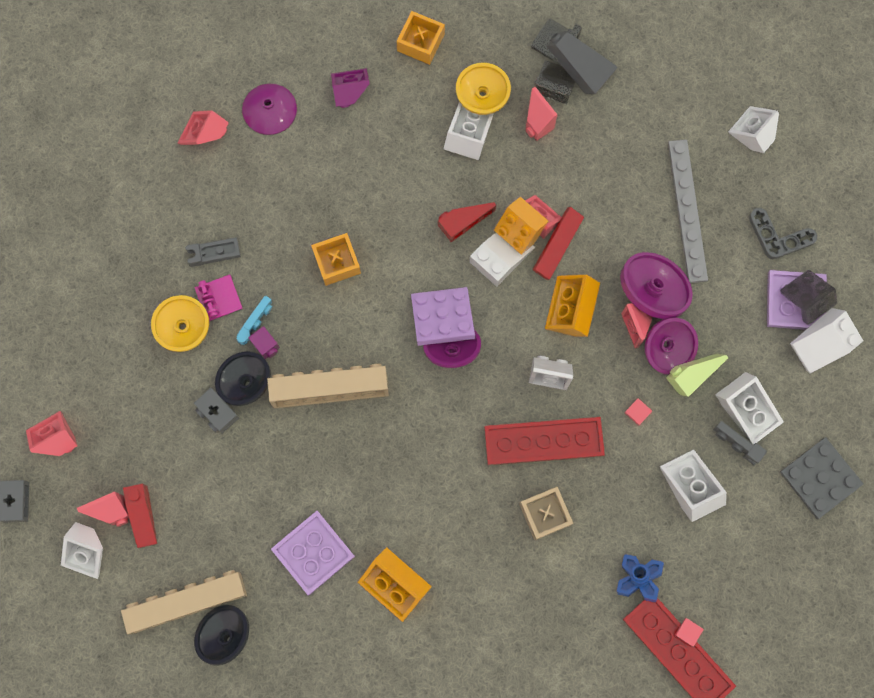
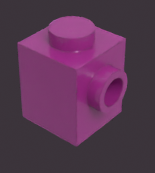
[248,326,280,359]

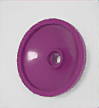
[242,83,297,135]
[645,317,698,375]
[423,330,481,368]

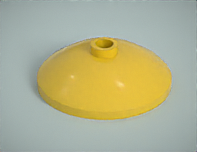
[456,63,511,115]
[151,295,209,352]

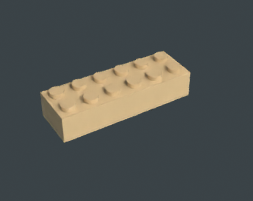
[267,364,389,408]

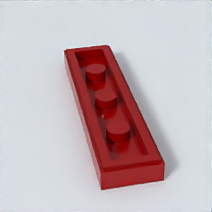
[533,207,584,280]

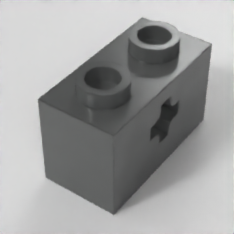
[194,388,239,434]
[0,480,30,523]

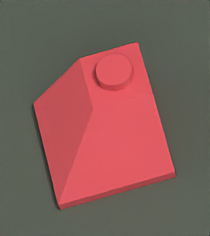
[525,87,557,141]
[178,110,229,145]
[621,303,652,349]
[26,411,77,456]
[77,492,129,527]

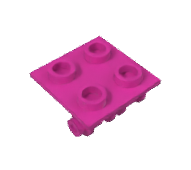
[194,275,243,321]

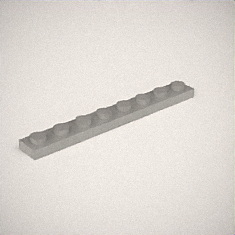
[668,140,708,283]

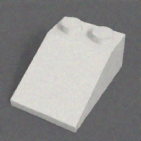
[444,102,494,160]
[470,233,535,287]
[790,308,863,373]
[529,356,573,390]
[715,372,784,444]
[660,450,727,522]

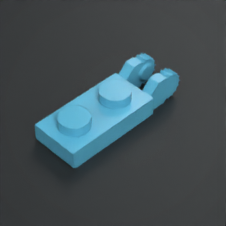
[236,296,273,345]

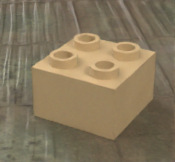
[519,487,573,541]

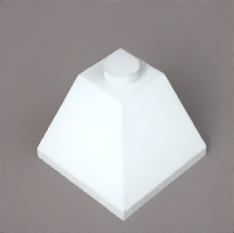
[728,106,779,153]
[61,522,103,579]

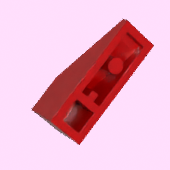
[438,202,496,242]
[123,483,157,548]

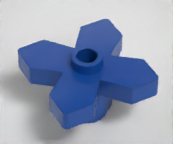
[617,554,664,602]

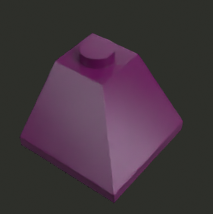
[331,68,370,108]

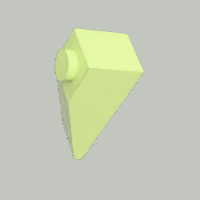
[666,354,728,397]

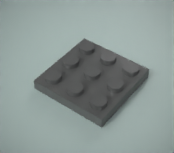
[780,437,863,519]

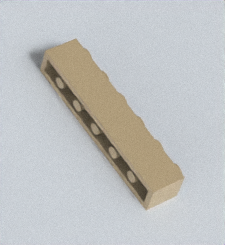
[121,570,247,634]

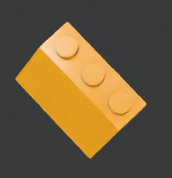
[545,275,600,337]
[357,547,432,622]

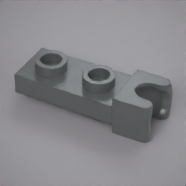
[185,237,241,267]
[713,421,767,465]

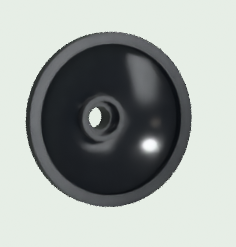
[215,351,271,406]
[194,605,249,666]

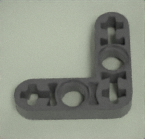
[749,208,817,259]

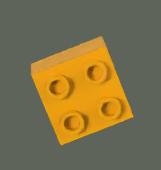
[397,11,445,65]
[494,197,549,255]
[311,233,361,286]

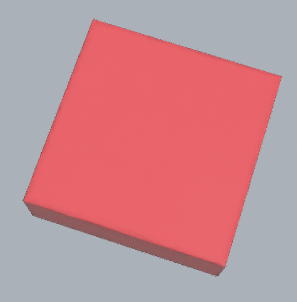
[625,398,652,426]
[675,618,704,647]

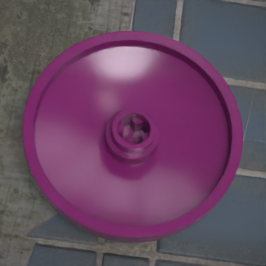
[620,252,693,319]

